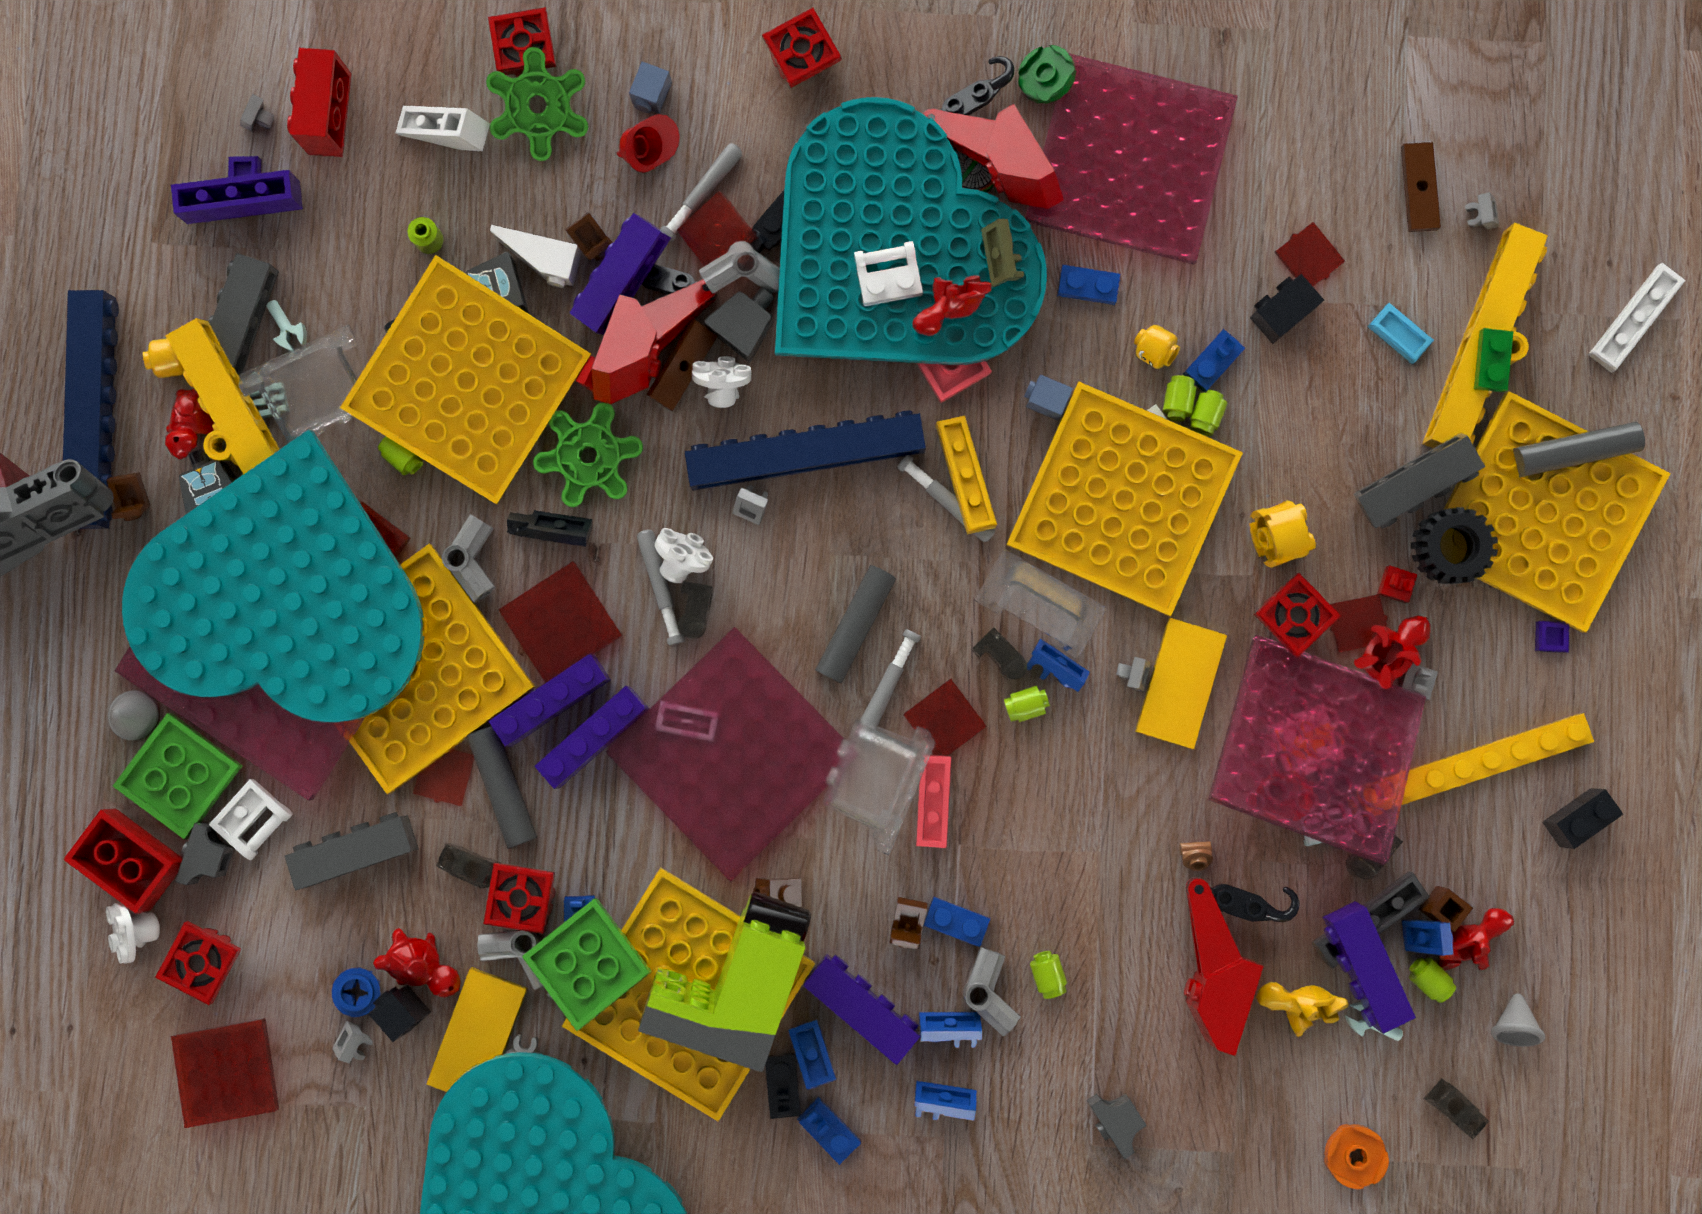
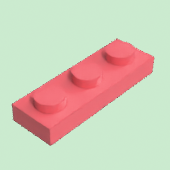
[916,755,952,848]

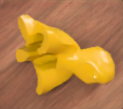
[1256,982,1349,1037]

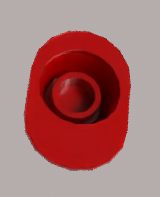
[616,114,680,173]

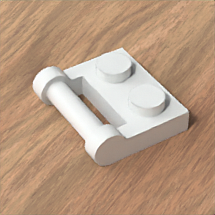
[854,241,923,306]
[209,779,293,860]

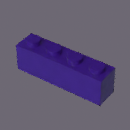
[171,170,303,224]
[570,213,671,335]
[488,654,611,747]
[534,686,650,789]
[1323,901,1416,1034]
[803,954,920,1065]

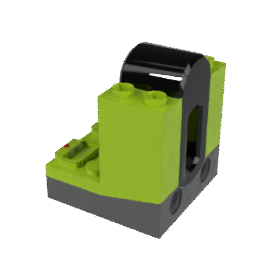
[638,892,811,1073]

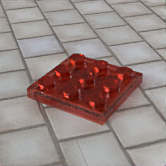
[498,561,623,683]
[171,1018,279,1128]

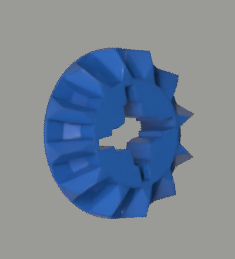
[332,967,382,1017]

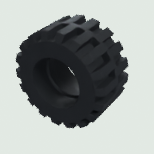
[1411,507,1498,584]

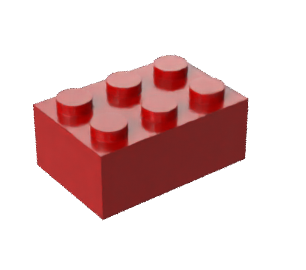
[287,47,352,157]
[63,808,182,914]

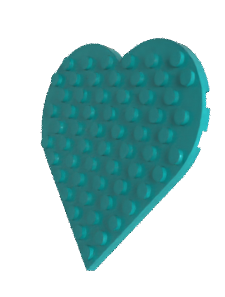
[775,97,1047,365]
[122,430,425,722]
[420,1052,687,1214]

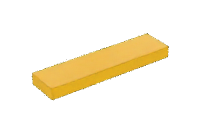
[935,415,997,535]

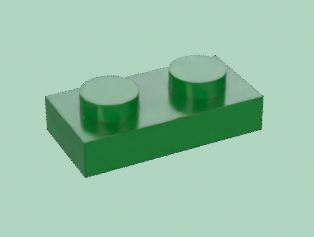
[1474,328,1514,393]

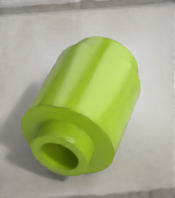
[407,217,444,254]
[1162,376,1197,421]
[1190,390,1228,436]
[378,436,423,475]
[1004,685,1050,723]
[1030,951,1067,999]
[1409,957,1456,1003]

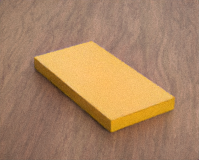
[1135,618,1227,749]
[426,967,528,1092]

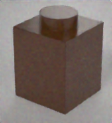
[1418,886,1473,932]

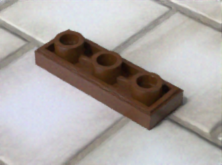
[1401,142,1441,232]
[646,319,718,411]

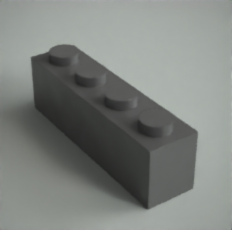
[208,253,279,378]
[1353,433,1485,528]
[284,812,419,891]

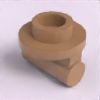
[1179,841,1213,871]

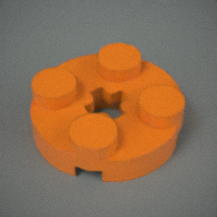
[1324,1124,1389,1189]

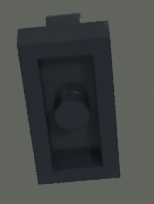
[765,1052,801,1119]

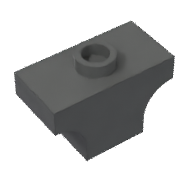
[175,822,234,885]
[1087,1094,1147,1159]

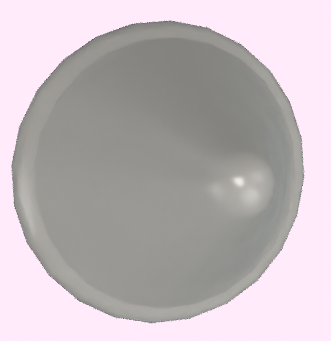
[108,690,159,740]
[1491,993,1545,1047]

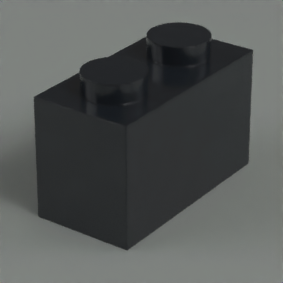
[1250,273,1324,344]
[1542,788,1624,849]
[369,985,431,1042]

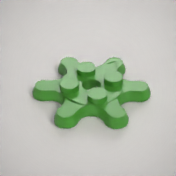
[486,47,589,161]
[533,402,643,507]

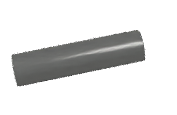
[1513,422,1645,478]
[815,565,896,684]
[467,726,537,849]
[1312,871,1430,968]

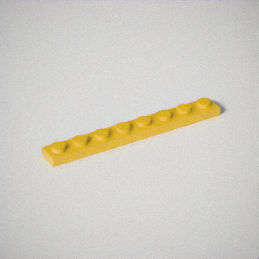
[1355,713,1594,816]

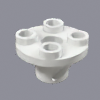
[692,356,752,408]
[655,528,713,583]
[106,902,160,964]

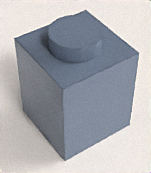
[629,61,672,114]
[1024,374,1073,421]

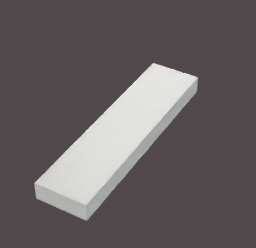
[1588,263,1686,373]

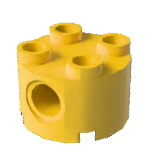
[1249,500,1316,568]

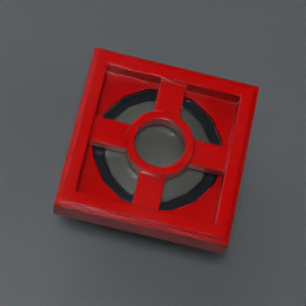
[488,7,556,77]
[762,7,842,88]
[1254,573,1341,658]
[483,863,556,934]
[155,921,241,1005]

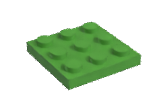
[113,713,243,839]
[522,898,652,1031]

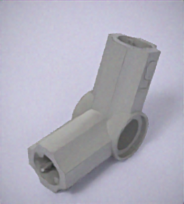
[699,241,780,294]
[442,514,496,603]
[477,930,543,990]
[963,947,1021,1037]

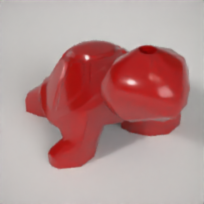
[913,275,992,336]
[165,389,214,460]
[1354,615,1431,690]
[1438,908,1514,971]
[373,928,461,998]

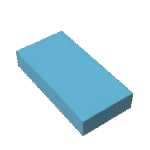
[1367,303,1434,364]

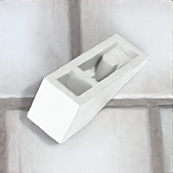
[395,106,490,151]
[490,225,582,288]

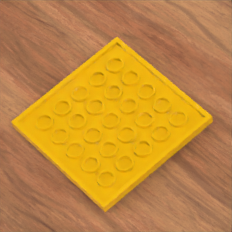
[340,255,591,504]
[1006,381,1243,617]
[1440,391,1671,633]
[335,543,535,795]
[562,867,815,1122]

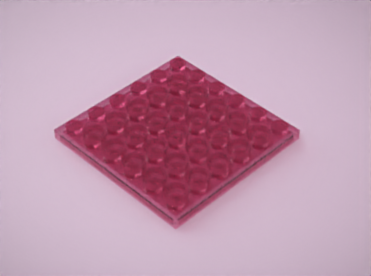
[1025,53,1238,265]
[606,627,860,882]
[1208,635,1426,865]

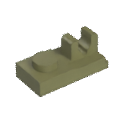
[981,219,1024,287]

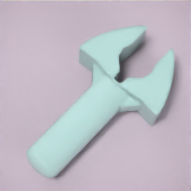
[266,300,307,353]
[1345,1003,1403,1041]

